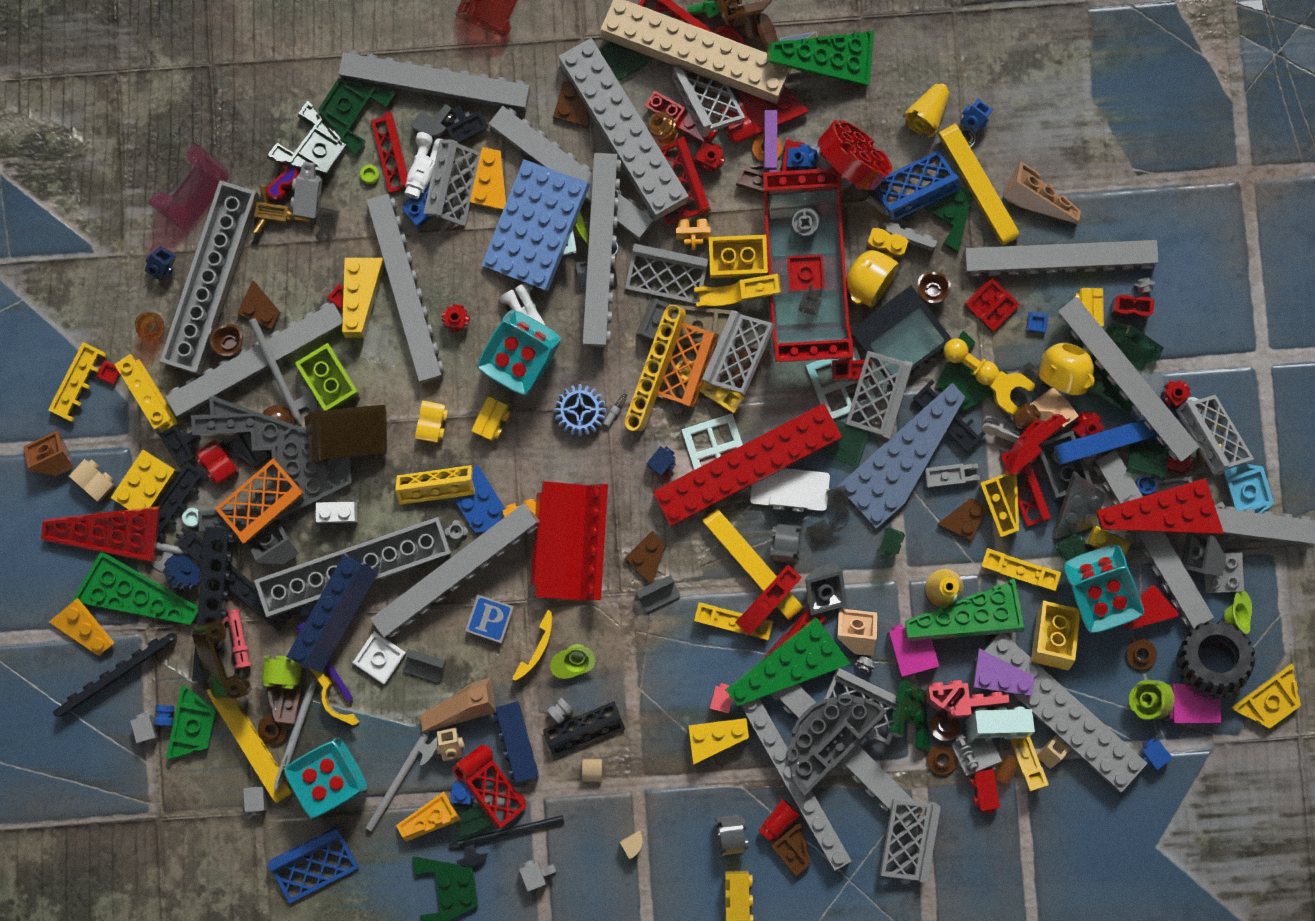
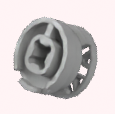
[792,207,819,236]

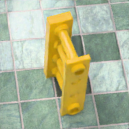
[114,354,180,432]

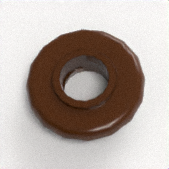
[1126,639,1157,670]
[930,712,960,741]
[258,714,287,745]
[927,744,958,775]

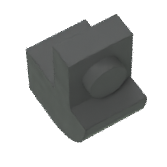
[411,104,453,139]

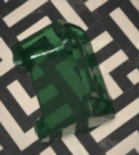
[1086,323,1164,415]

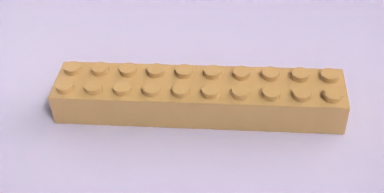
[601,0,791,104]

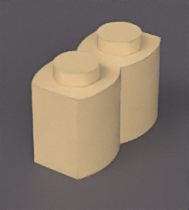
[69,459,115,502]

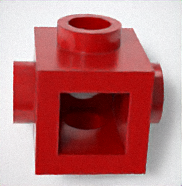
[695,142,725,172]
[442,304,470,333]
[1160,380,1191,408]
[1071,411,1104,438]

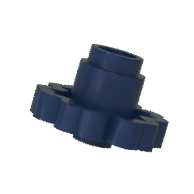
[163,555,201,590]

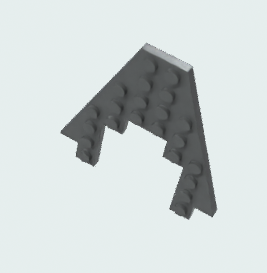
[191,396,352,547]

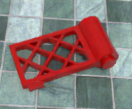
[452,745,527,829]

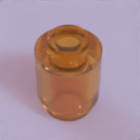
[994,754,1019,784]

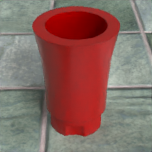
[758,798,802,842]

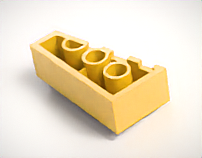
[342,258,385,338]

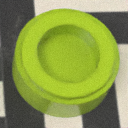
[360,165,380,184]

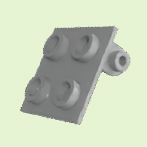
[1205,553,1245,593]
[951,734,1002,776]

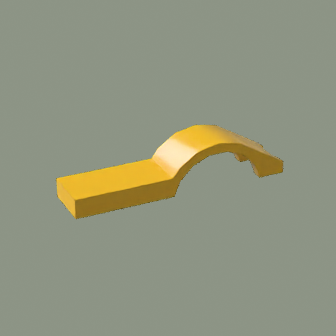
[694,274,781,307]
[311,669,359,725]

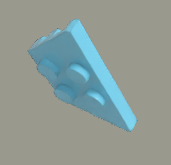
[1223,461,1274,514]

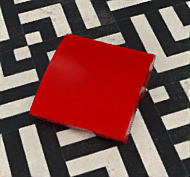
[964,277,1020,332]

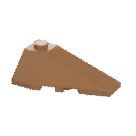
[1003,161,1081,224]
[420,677,496,733]

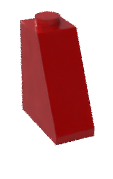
[1121,585,1179,630]

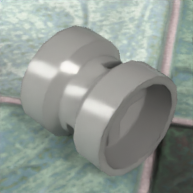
[547,697,574,724]

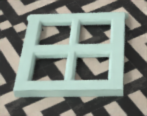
[806,346,878,420]
[682,413,743,470]

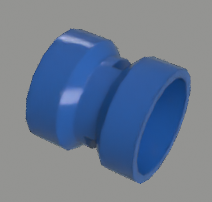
[1135,475,1157,495]
[154,705,175,725]

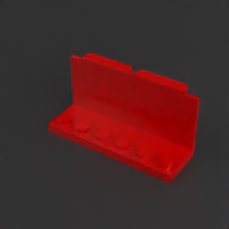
[531,481,608,601]

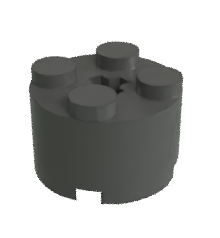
[770,524,802,564]
[714,814,749,856]

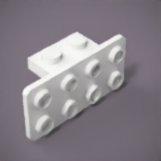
[750,468,830,512]

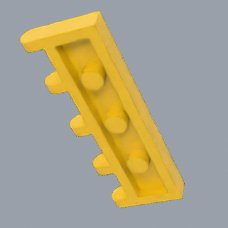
[48,342,107,422]

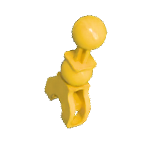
[944,338,1035,415]

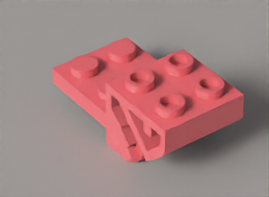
[924,680,1009,719]

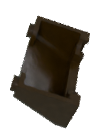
[304,405,387,465]
[192,616,252,700]

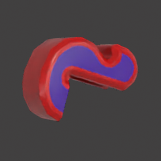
[266,162,301,202]

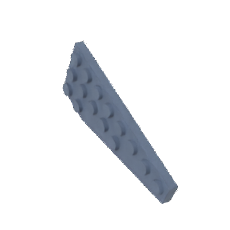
[838,383,965,529]

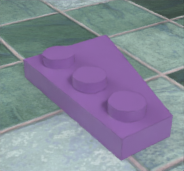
[973,648,1035,696]

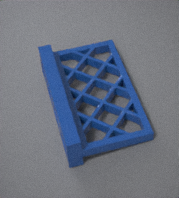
[874,150,961,222]
[267,825,359,904]

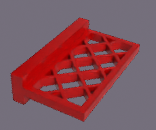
[660,137,712,225]

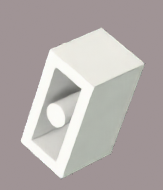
[316,502,357,523]

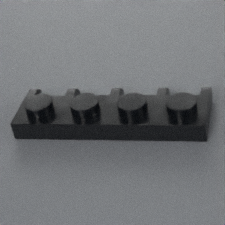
[913,379,985,452]
[155,462,209,540]

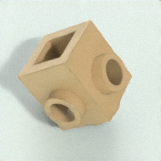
[436,728,465,761]

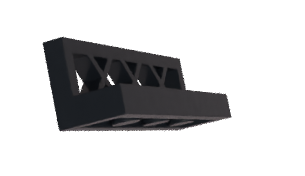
[543,701,625,758]

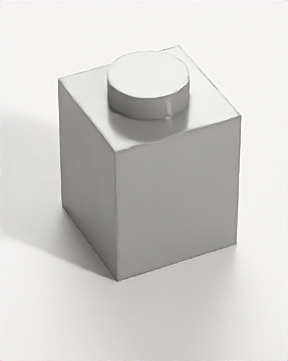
[130,713,159,743]
[243,786,267,815]

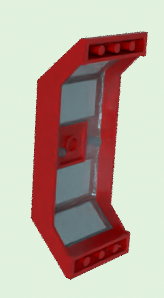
[763,168,853,363]

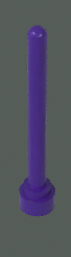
[295,622,353,703]

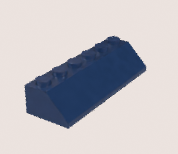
[286,553,379,673]

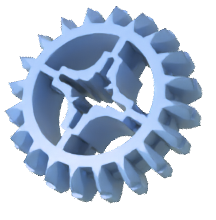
[554,384,606,436]

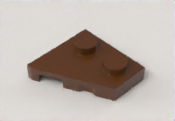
[553,81,589,128]
[625,531,666,584]
[771,822,811,876]

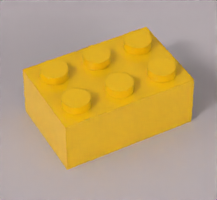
[708,235,768,279]
[111,450,179,510]
[1031,601,1080,671]

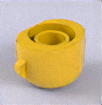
[846,250,899,307]
[1038,343,1094,395]

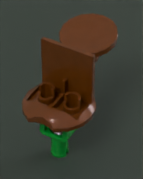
[688,0,778,48]

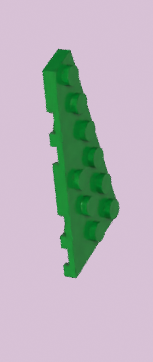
[767,31,874,87]
[72,552,198,625]
[905,578,1024,641]
[725,618,851,706]

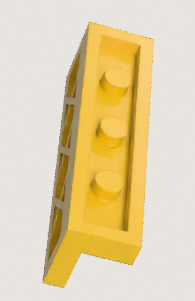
[395,465,475,505]

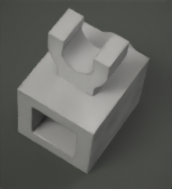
[519,860,557,891]

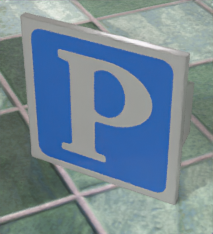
[465,594,514,643]

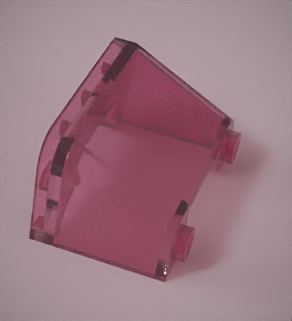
[148,142,229,230]

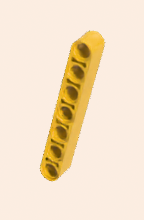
[938,123,1020,246]
[625,305,686,432]
[702,508,803,620]
[207,689,294,803]

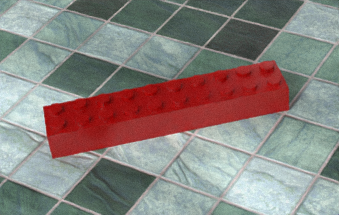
[653,403,842,528]

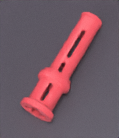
[228,609,252,669]

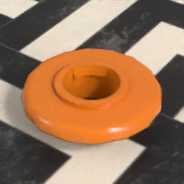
[752,133,782,162]

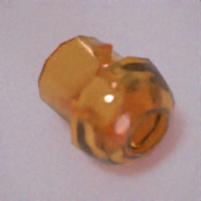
[647,112,678,145]
[135,312,165,341]

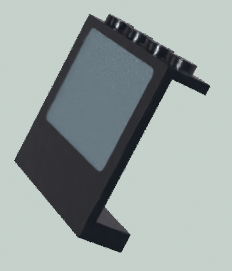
[850,285,952,387]

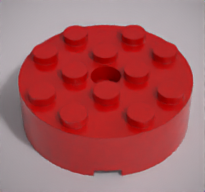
[818,120,892,190]

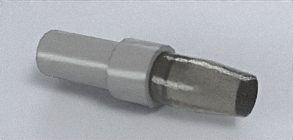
[603,394,628,427]

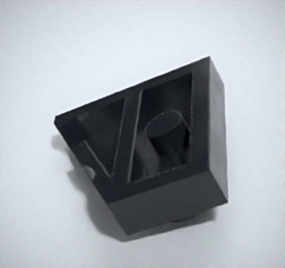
[220,432,272,467]

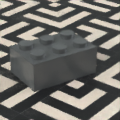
[1038,431,1092,500]

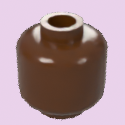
[1012,403,1041,431]

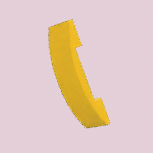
[672,356,745,413]
[981,548,1061,591]
[694,602,773,640]
[512,610,553,681]
[1010,737,1049,792]

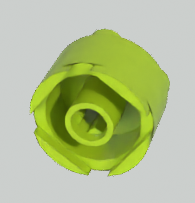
[261,655,302,689]
[1129,680,1175,719]

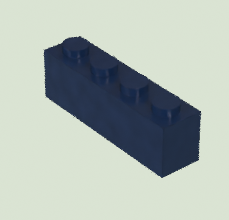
[493,701,539,783]

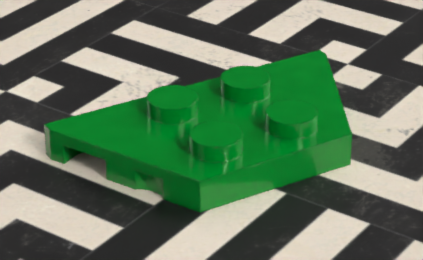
[166,685,217,759]

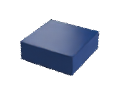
[1026,312,1048,334]

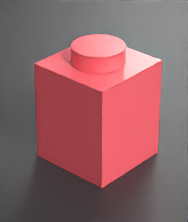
[710,683,732,713]

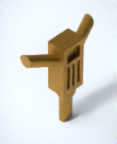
[251,186,312,234]

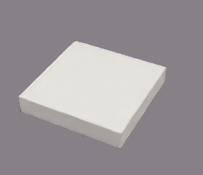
[353,631,406,685]

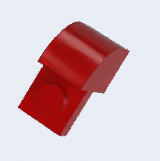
[832,359,873,382]

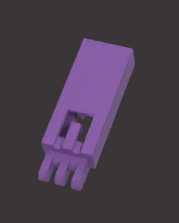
[764,110,777,172]

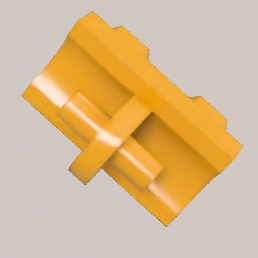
[676,219,711,250]

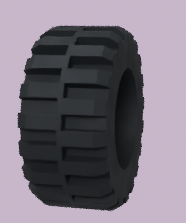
[1176,621,1256,699]

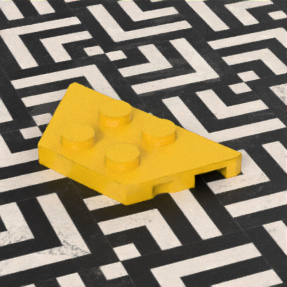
[1231,664,1301,728]

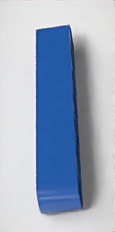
[1054,419,1158,465]

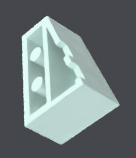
[965,707,1035,743]

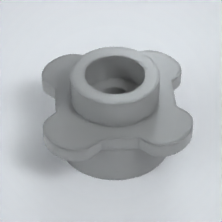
[1134,278,1155,293]
[445,520,468,543]
[855,657,875,673]

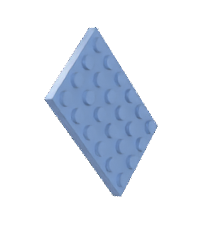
[481,159,591,291]

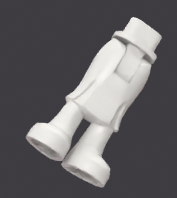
[404,132,443,199]
[498,283,545,325]

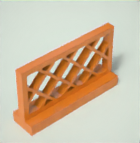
[650,323,719,407]
[215,458,305,544]

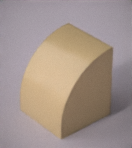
[1037,735,1070,769]
[582,759,603,783]
[620,829,643,859]

